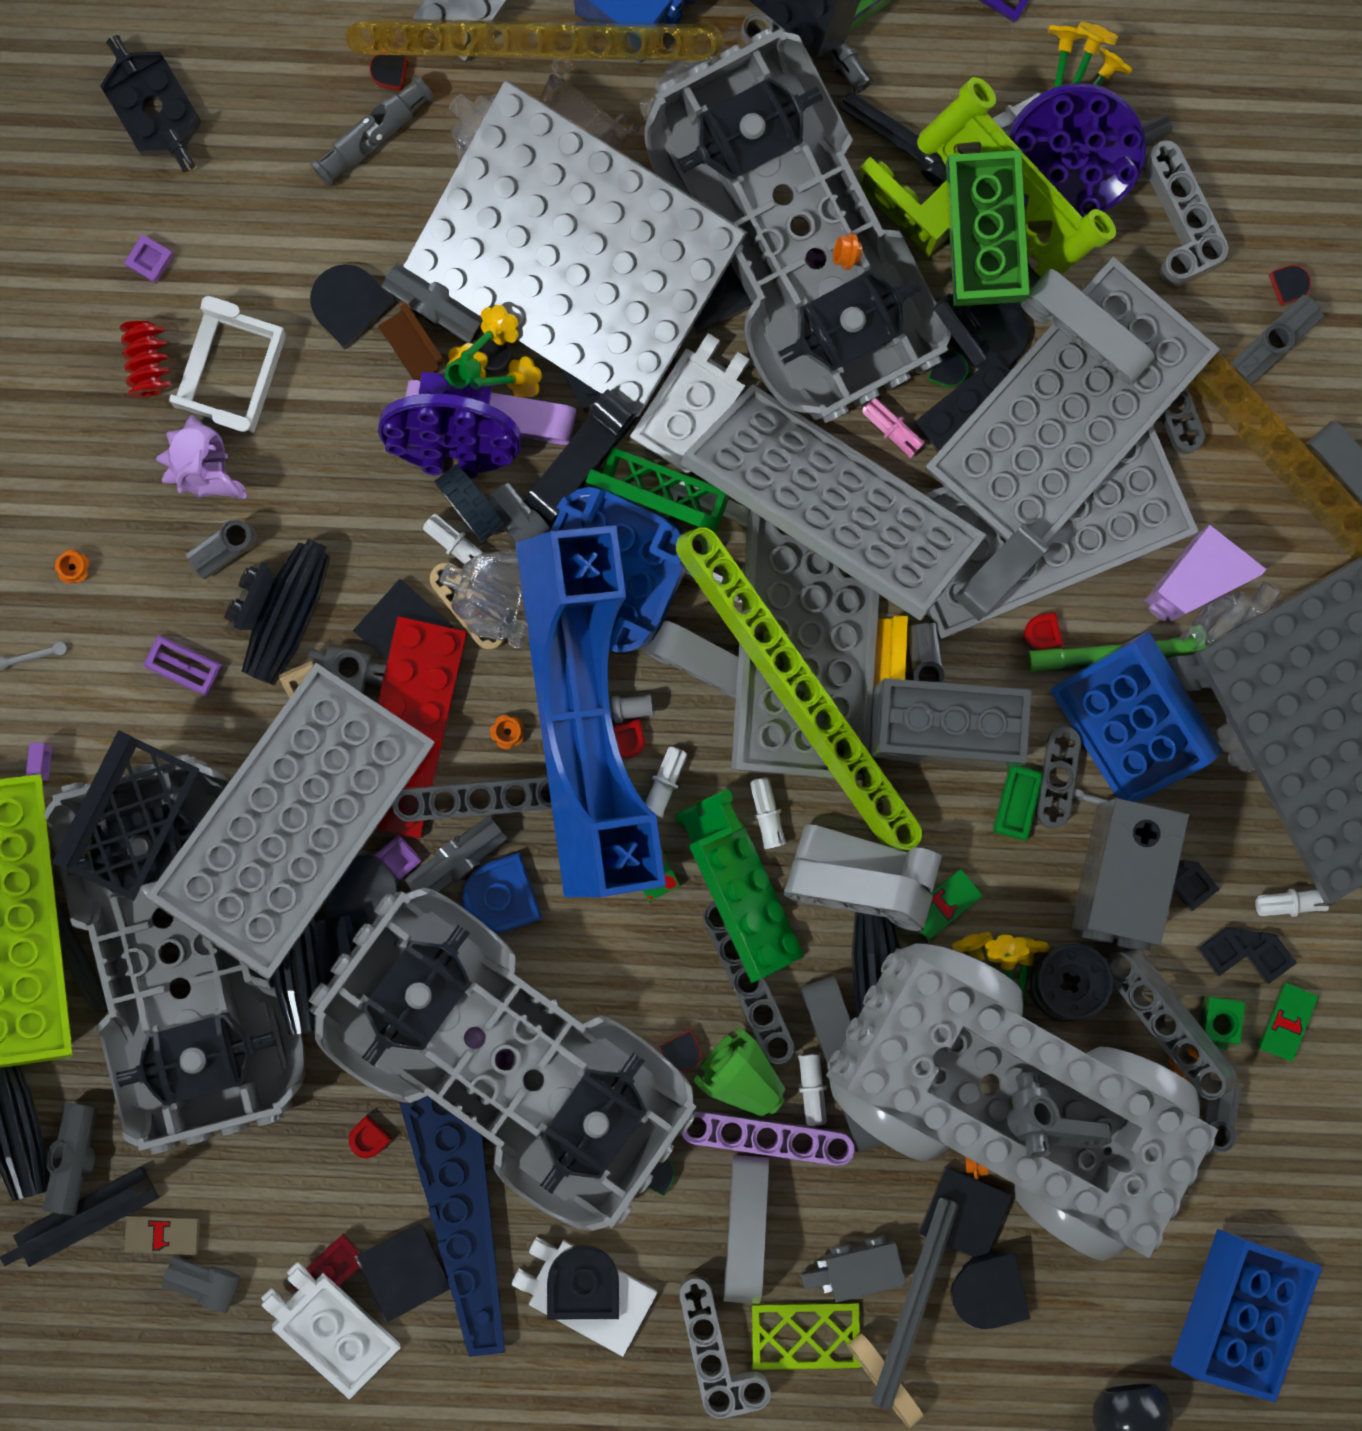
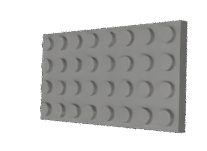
[925,257,1220,544]
[680,384,986,621]
[924,425,1199,640]
[731,509,879,781]
[146,663,435,980]

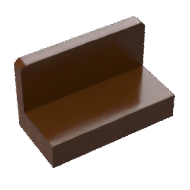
[378,301,446,381]

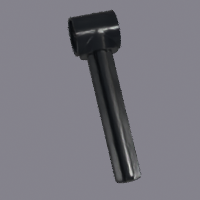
[840,92,963,187]

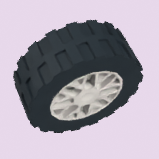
[434,464,504,543]

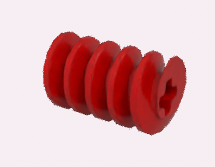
[119,321,172,398]

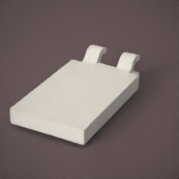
[630,333,750,475]
[511,1236,657,1357]
[261,1262,401,1400]

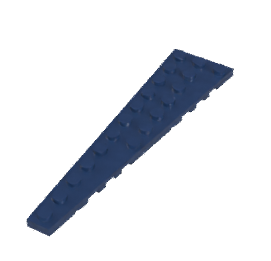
[354,933,505,1357]

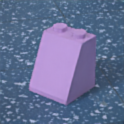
[1144,525,1266,622]

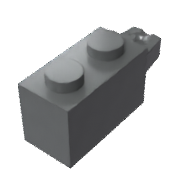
[800,1235,906,1302]

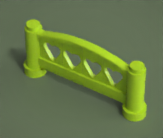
[917,77,1116,277]

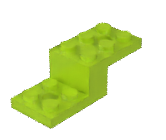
[857,157,950,258]

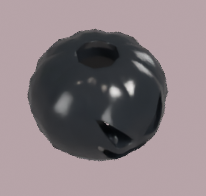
[1092,1383,1173,1431]

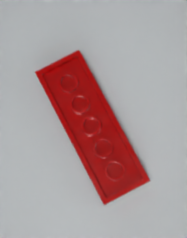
[376,616,468,838]

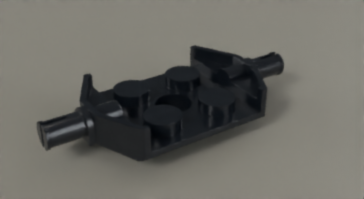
[100,35,202,173]

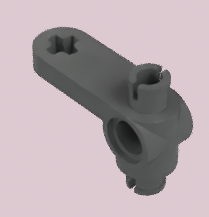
[307,646,387,695]
[1007,1072,1112,1158]

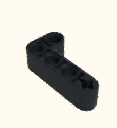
[524,389,637,524]

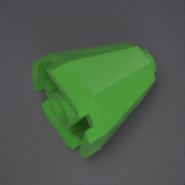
[694,1026,785,1116]

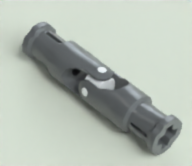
[310,74,435,187]

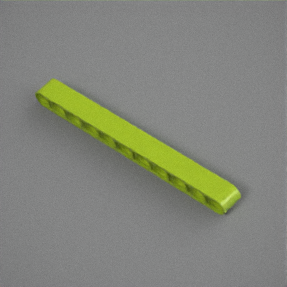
[676,528,922,850]

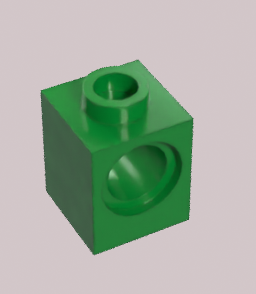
[1199,996,1245,1050]

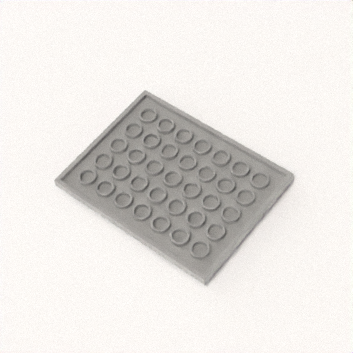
[403,81,748,416]

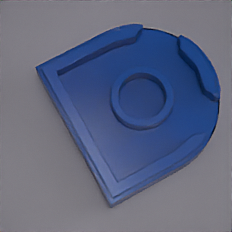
[462,852,543,933]

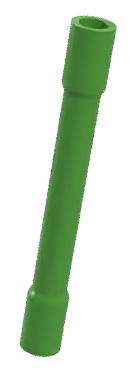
[1028,635,1206,672]

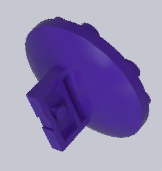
[1007,83,1146,218]
[378,372,521,479]

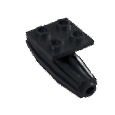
[224,539,330,686]
[851,912,928,1018]
[273,915,355,1035]
[0,1065,48,1201]

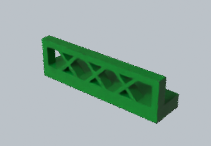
[586,447,730,533]

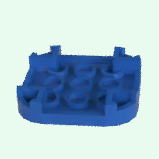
[551,487,687,652]

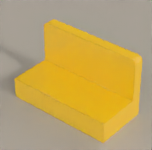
[873,616,908,688]

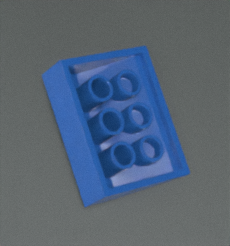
[1050,631,1223,802]
[1170,1229,1322,1403]

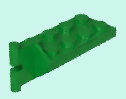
[676,789,804,983]

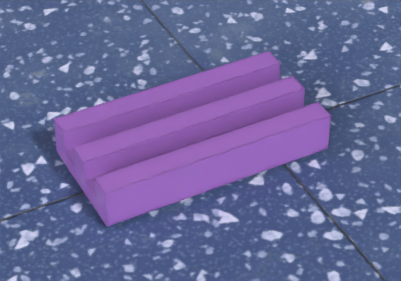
[143,635,223,697]

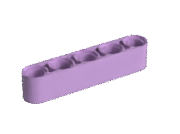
[405,380,577,445]
[681,1109,854,1166]

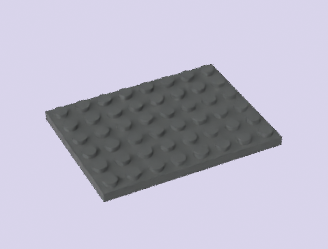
[1194,556,1362,904]

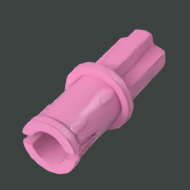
[862,398,925,458]

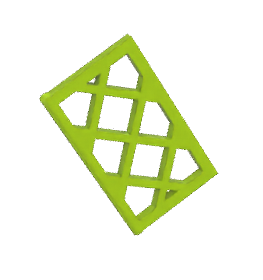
[751,1302,861,1370]

